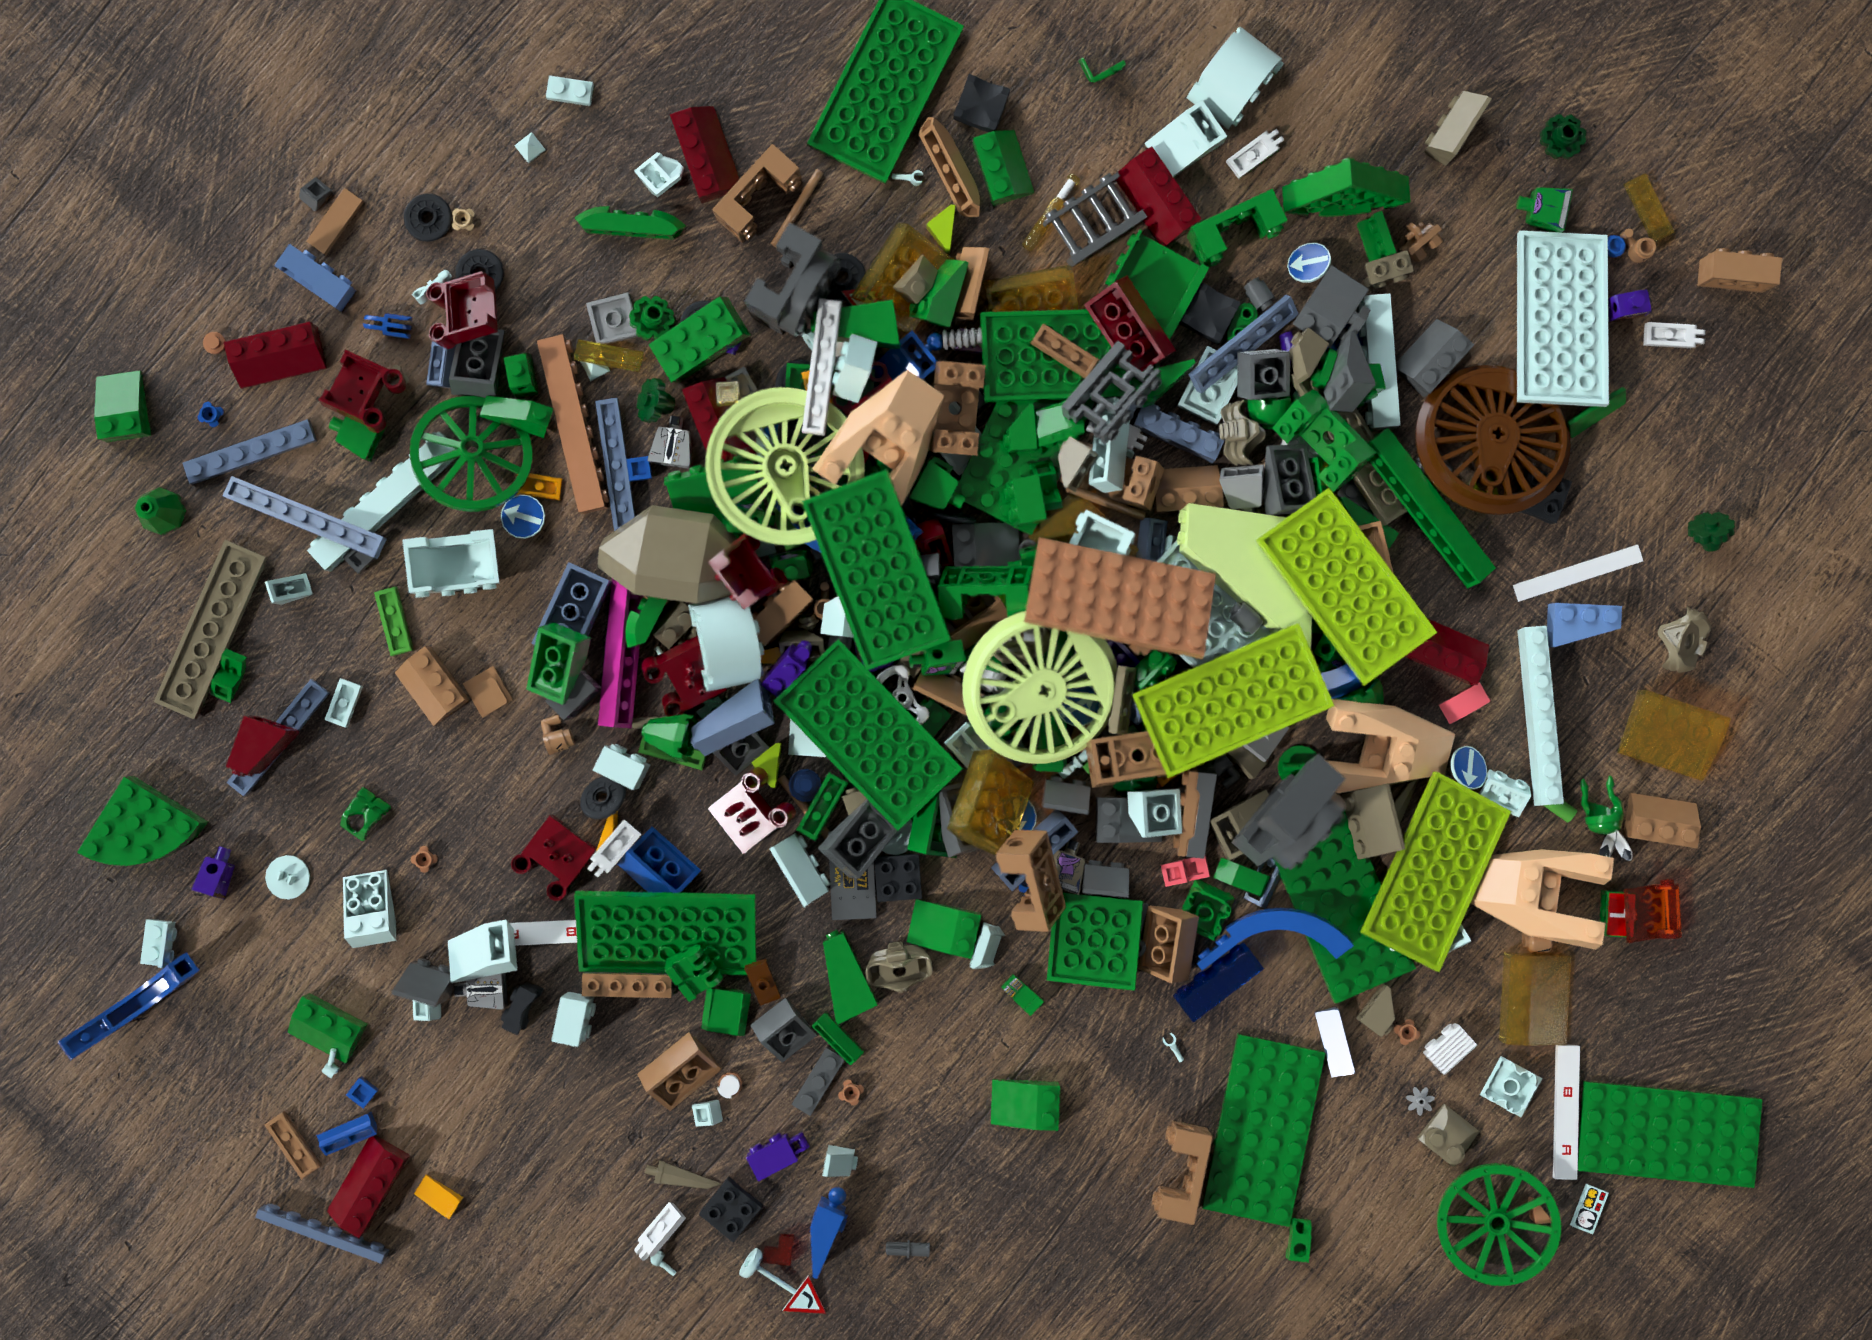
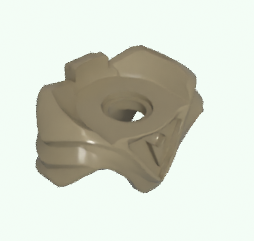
[1219,399,1266,466]
[1658,606,1712,673]
[992,618,1051,666]
[865,941,933,993]

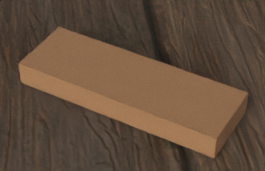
[306,188,364,255]
[1030,324,1099,379]
[264,1111,322,1180]

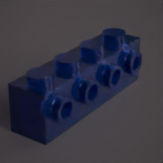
[1173,942,1264,1023]

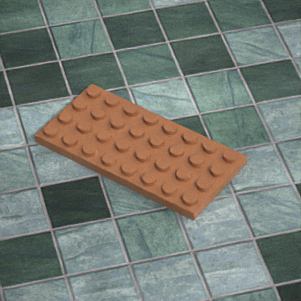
[1024,537,1216,659]

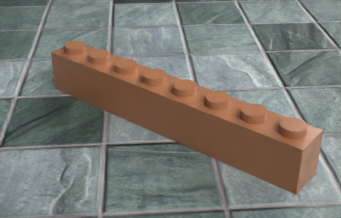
[537,334,610,514]

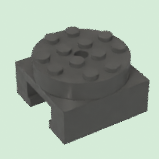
[744,222,841,337]
[1232,754,1346,870]

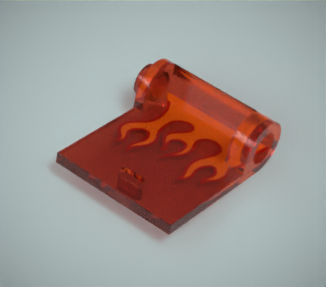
[1624,879,1682,943]

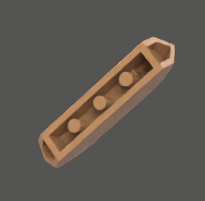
[919,117,980,217]

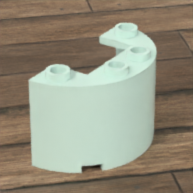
[1187,27,1284,130]
[1069,510,1135,556]
[403,529,499,598]
[688,597,764,692]

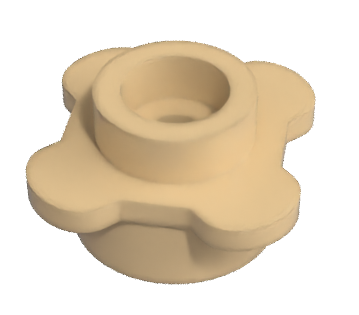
[452,209,475,231]

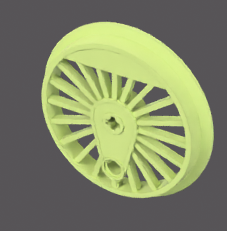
[706,387,865,545]
[962,611,1118,764]

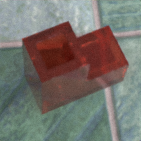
[763,1233,794,1266]

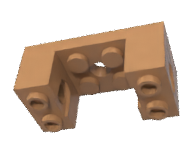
[712,144,801,243]
[928,361,985,456]
[1060,441,1164,511]
[1085,731,1186,788]
[996,830,1066,932]
[1152,1121,1212,1225]

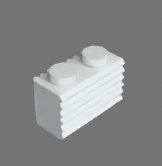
[1423,1023,1477,1075]

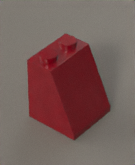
[226,716,300,777]

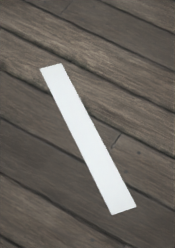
[1513,545,1643,602]

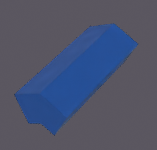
[317,1112,377,1156]

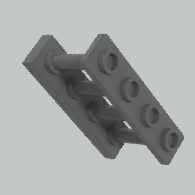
[1042,172,1147,268]

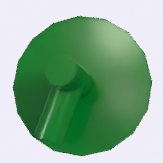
[1277,745,1317,780]

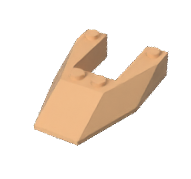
[813,370,944,506]
[1326,699,1455,793]
[1470,849,1614,950]

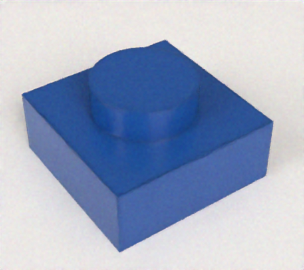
[626,456,652,482]
[346,1076,379,1109]

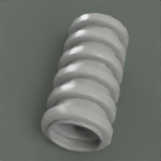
[942,327,982,350]

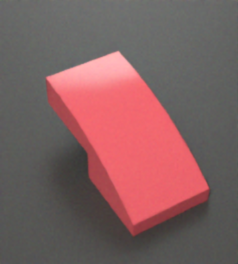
[1439,682,1491,724]
[1161,854,1211,887]

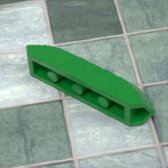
[575,206,686,240]
[626,596,668,648]

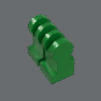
[665,945,723,1002]

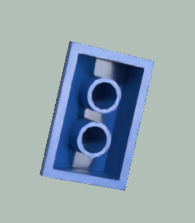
[617,826,701,893]

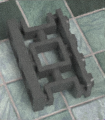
[1061,341,1162,445]

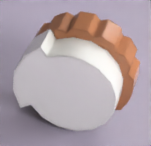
[717,1071,743,1098]

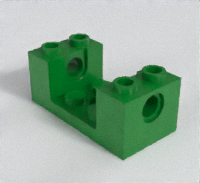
[1187,188,1288,268]
[1272,389,1376,492]
[938,566,1033,620]

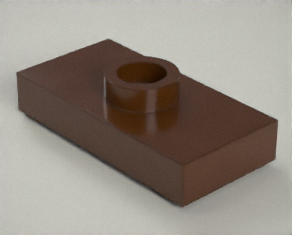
[745,958,781,1006]

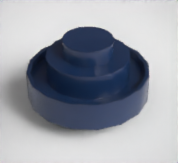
[788,769,821,802]

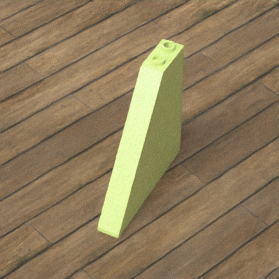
[1177,503,1312,650]

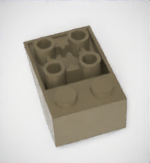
[651,600,698,650]
[1209,790,1269,860]

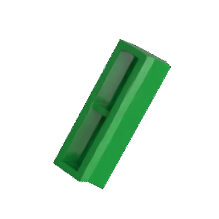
[812,1011,864,1065]

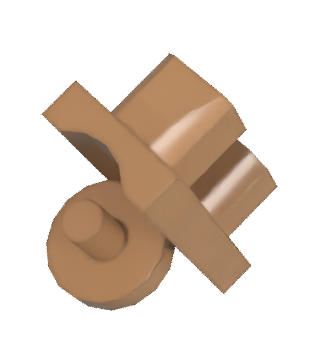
[1399,222,1443,262]

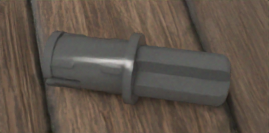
[886,1240,930,1258]

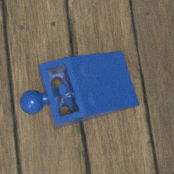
[872,330,943,388]
[810,1187,848,1279]

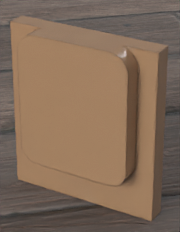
[463,666,513,718]

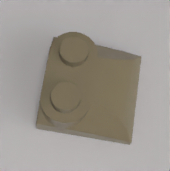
[1417,1103,1480,1167]

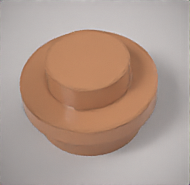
[203,332,226,354]

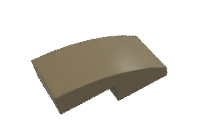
[1225,746,1267,779]

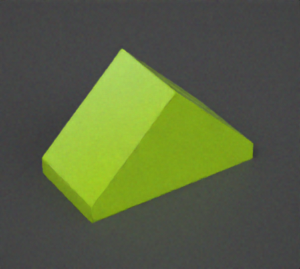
[926,204,955,253]
[751,743,782,788]

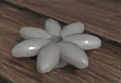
[1406,1087,1435,1116]

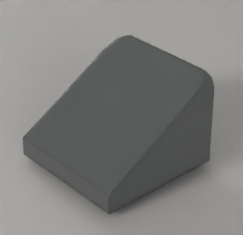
[299,177,332,211]

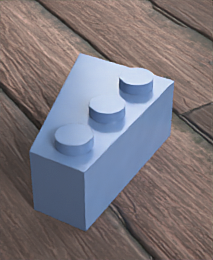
[274,244,356,312]
[1547,603,1622,648]

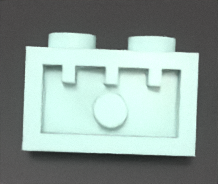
[1479,770,1531,817]
[140,919,177,968]

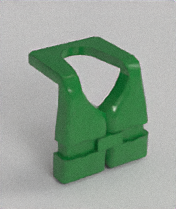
[1078,58,1126,83]
[340,787,391,841]

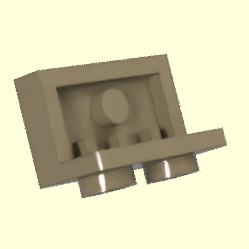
[1363,251,1414,289]

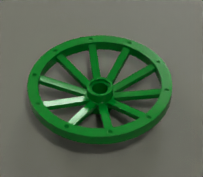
[410,396,532,512]
[1437,1163,1561,1286]

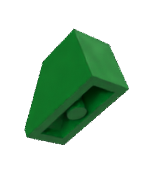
[1003,404,1037,453]

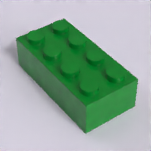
[648,296,751,383]

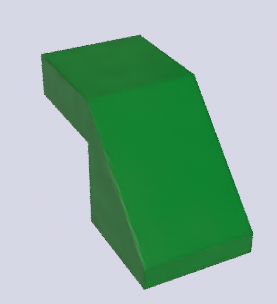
[1030,460,1062,511]
[210,649,246,703]
[1213,857,1270,897]

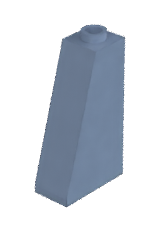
[690,679,774,756]

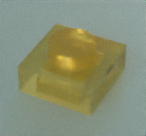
[716,381,740,406]

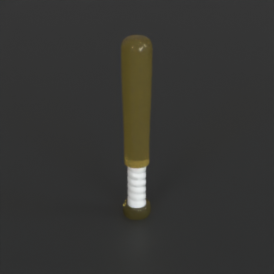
[1022,173,1080,251]

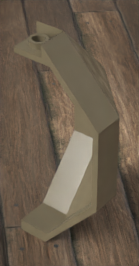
[598,505,738,603]

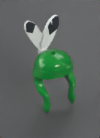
[1580,776,1633,861]

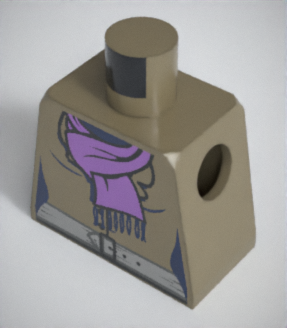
[1053,839,1085,895]

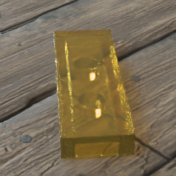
[1624,173,1674,242]
[574,339,644,372]

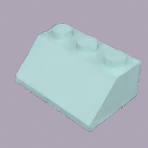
[770,833,830,907]

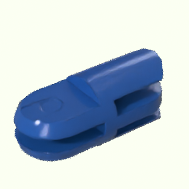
[363,313,413,339]

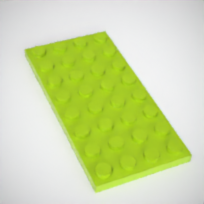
[1256,488,1437,686]
[1132,623,1334,778]
[1360,771,1511,972]

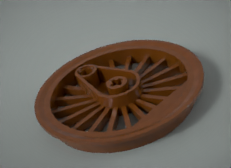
[1415,365,1571,515]

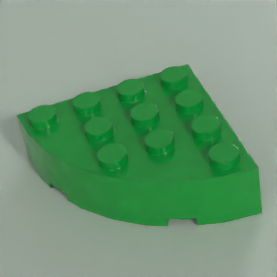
[1282,158,1411,217]
[77,776,208,866]

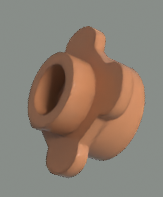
[411,846,438,873]
[1394,1019,1420,1045]
[838,1079,864,1106]

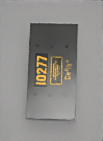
[828,831,876,920]

